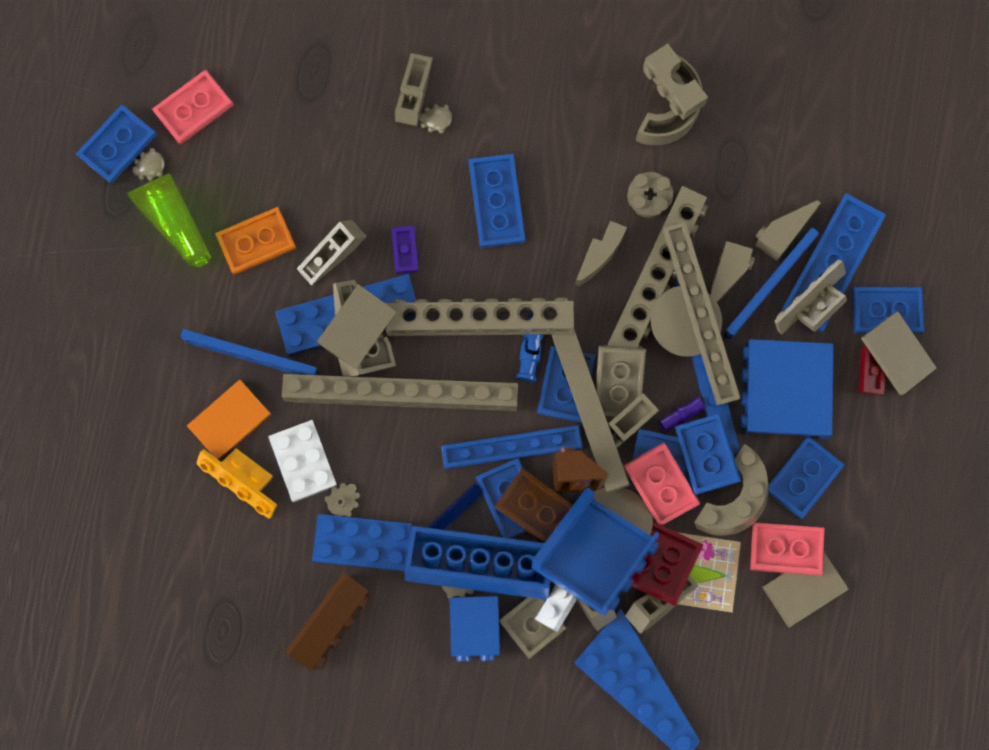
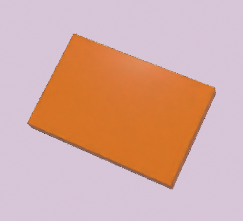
[215,207,297,275]
[187,380,271,460]

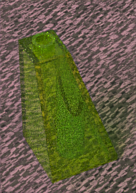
[127,173,212,268]

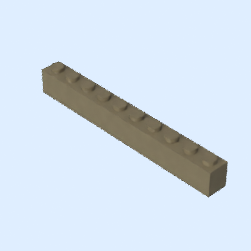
[282,374,518,411]

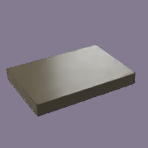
[317,284,396,369]
[861,311,936,395]
[595,345,646,417]
[762,552,849,628]

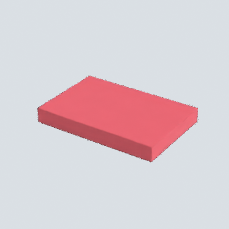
[152,70,234,145]
[623,442,700,525]
[750,522,825,576]

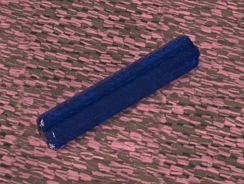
[426,483,483,530]

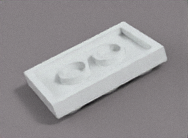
[268,420,337,502]

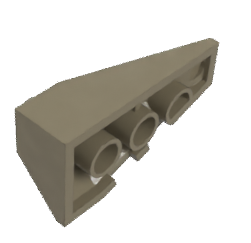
[333,280,396,377]

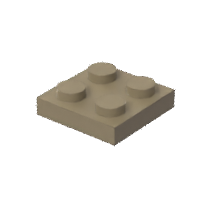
[499,597,566,659]

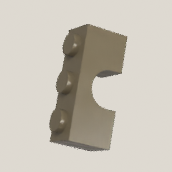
[643,44,708,120]

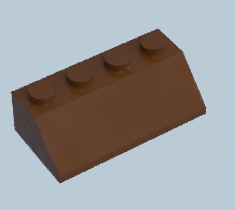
[552,447,608,494]
[285,572,370,670]

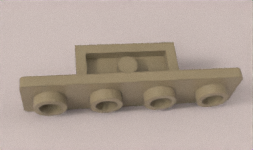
[775,259,847,334]

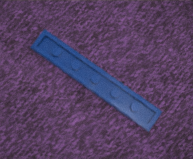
[723,227,819,340]
[180,329,319,375]
[441,425,583,470]

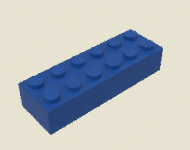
[405,526,550,600]

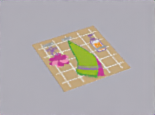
[679,533,741,612]

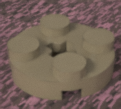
[627,172,673,218]

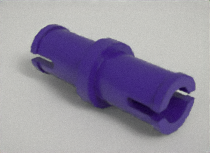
[658,397,705,433]

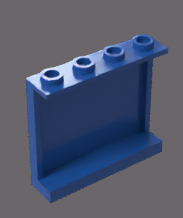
[740,339,833,439]
[532,488,659,616]

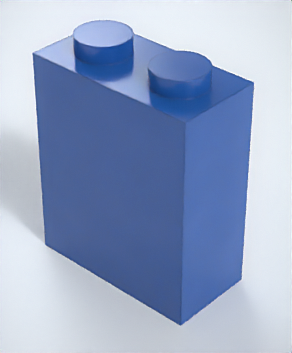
[450,596,500,661]

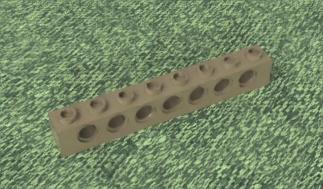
[607,186,708,348]
[386,298,574,336]

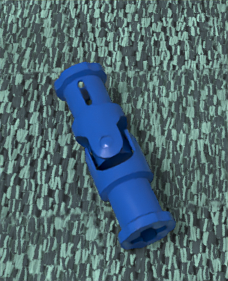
[516,312,547,383]

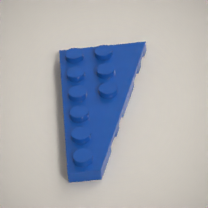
[574,609,700,750]

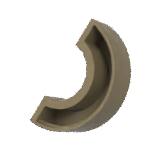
[635,55,702,145]
[694,444,769,536]

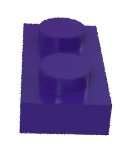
[391,226,419,274]

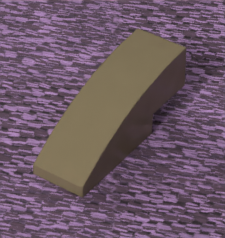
[395,53,433,126]
[575,221,627,287]
[608,393,659,448]

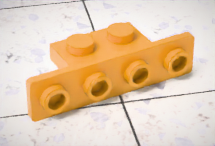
[196,448,277,519]

